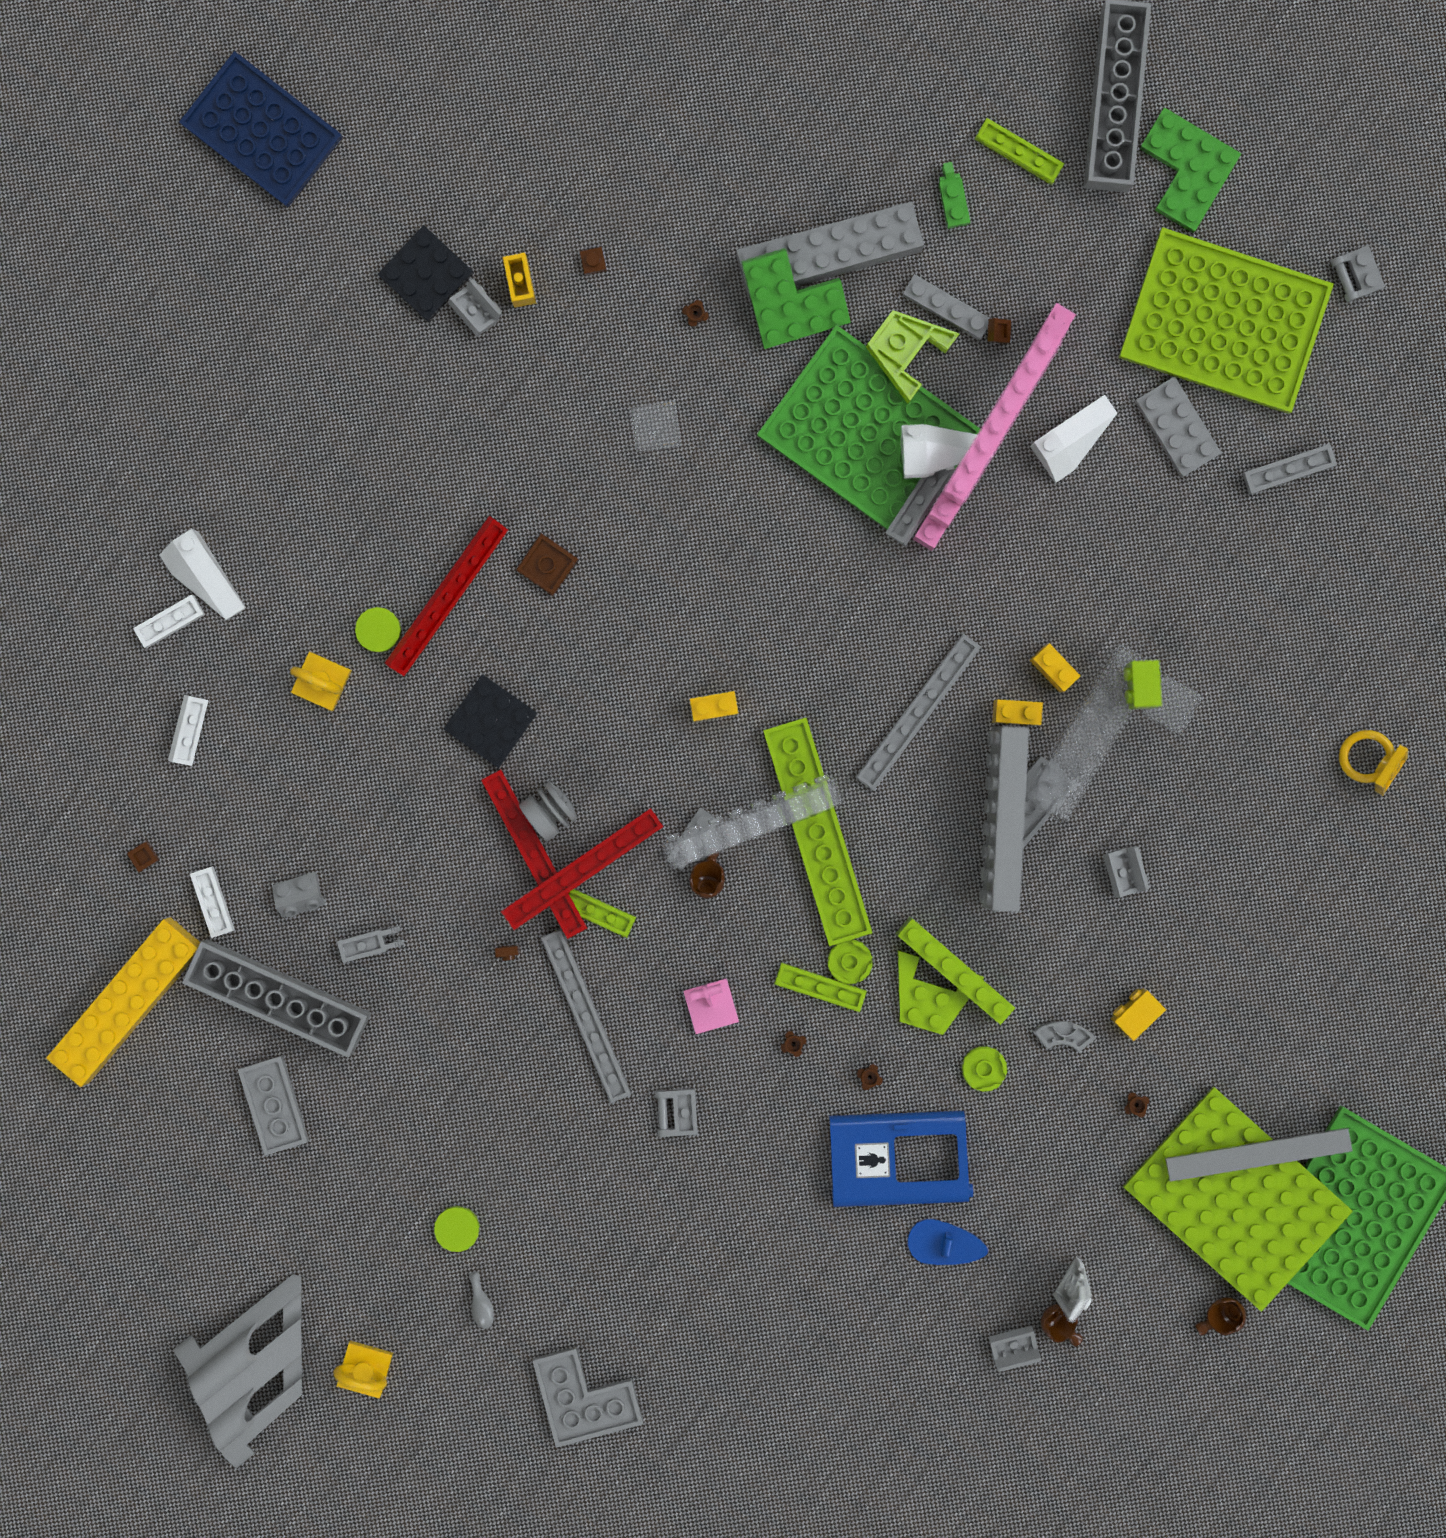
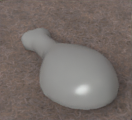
[469,1272,494,1329]

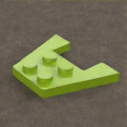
[866,310,960,404]
[898,950,984,1035]

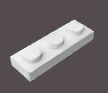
[133,595,205,648]
[168,695,208,766]
[190,866,235,938]

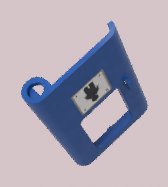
[829,1111,973,1207]

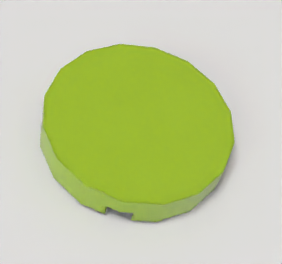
[355,607,401,653]
[828,939,872,984]
[962,1046,1007,1092]
[434,1206,480,1252]

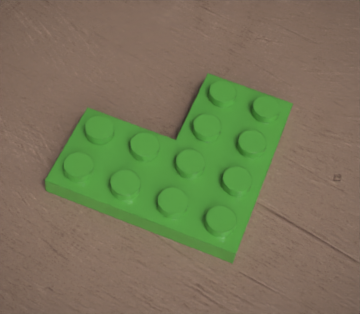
[1139,107,1242,233]
[741,248,851,349]

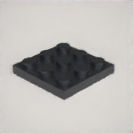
[378,225,474,322]
[444,674,538,768]

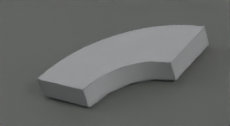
[1032,1021,1096,1052]

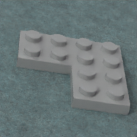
[533,1346,644,1448]

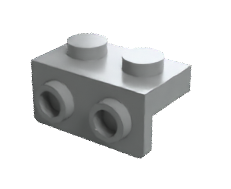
[448,279,502,337]
[1103,846,1149,898]
[272,872,326,918]
[988,1326,1041,1372]

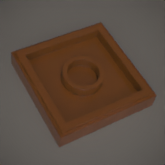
[516,533,579,596]

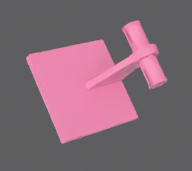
[683,978,739,1034]

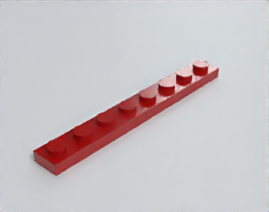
[385,516,508,676]
[481,770,587,939]
[501,808,664,930]

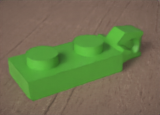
[939,162,971,229]

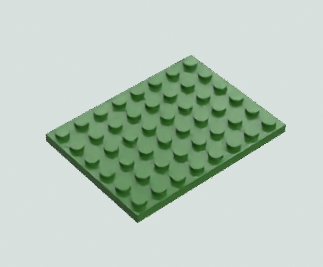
[757,325,981,530]
[1287,1105,1446,1331]

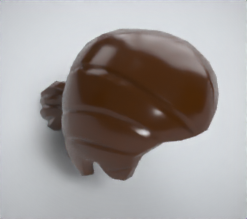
[689,847,725,898]
[1195,1297,1246,1336]
[1040,1303,1083,1347]

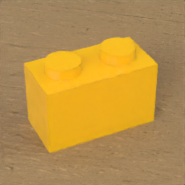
[503,253,536,308]
[1029,643,1081,693]
[690,691,738,722]
[992,699,1043,726]
[1111,988,1166,1041]

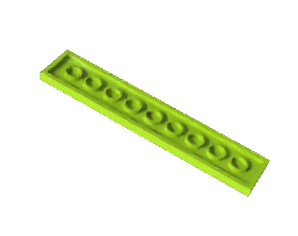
[763,717,872,946]

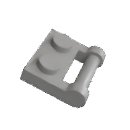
[1330,245,1385,303]
[655,1088,698,1137]

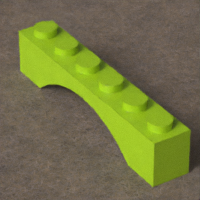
[895,917,1015,1025]

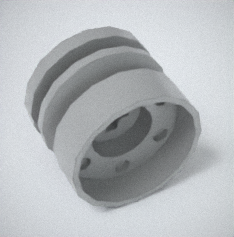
[519,781,578,842]

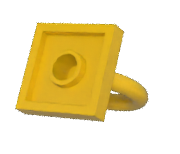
[290,651,352,711]
[1339,730,1408,796]
[333,1341,393,1399]

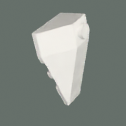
[1030,395,1117,483]
[900,424,994,478]
[160,529,246,620]
[1053,1257,1092,1322]

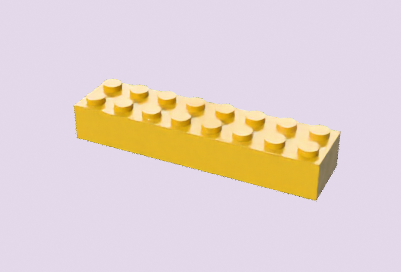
[46,917,200,1087]

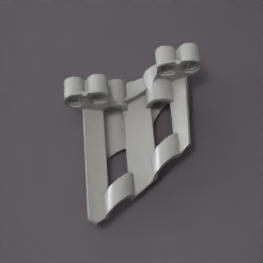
[173,1274,302,1468]

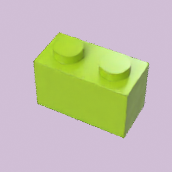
[1124,660,1162,709]

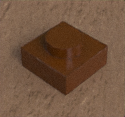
[580,247,607,276]
[987,318,1011,344]
[127,841,160,873]
[495,944,521,961]

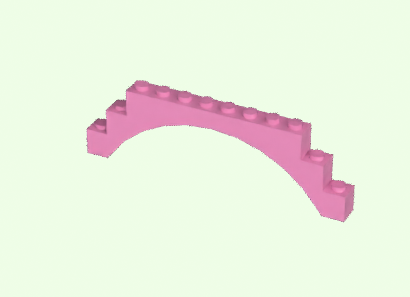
[913,303,1076,551]

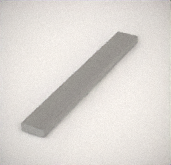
[855,633,981,791]
[541,929,632,1103]
[1165,1128,1352,1182]

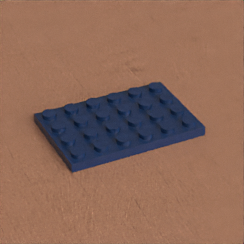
[179,51,343,208]

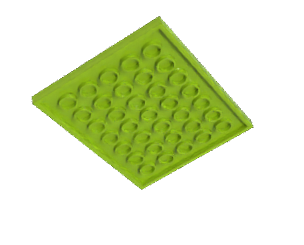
[1118,227,1334,414]
[1123,1087,1353,1312]

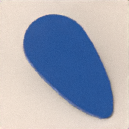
[908,1219,988,1265]

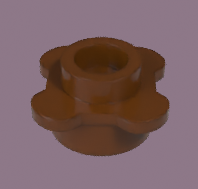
[682,300,709,327]
[781,1031,806,1057]
[857,1064,883,1090]
[1124,1092,1149,1118]

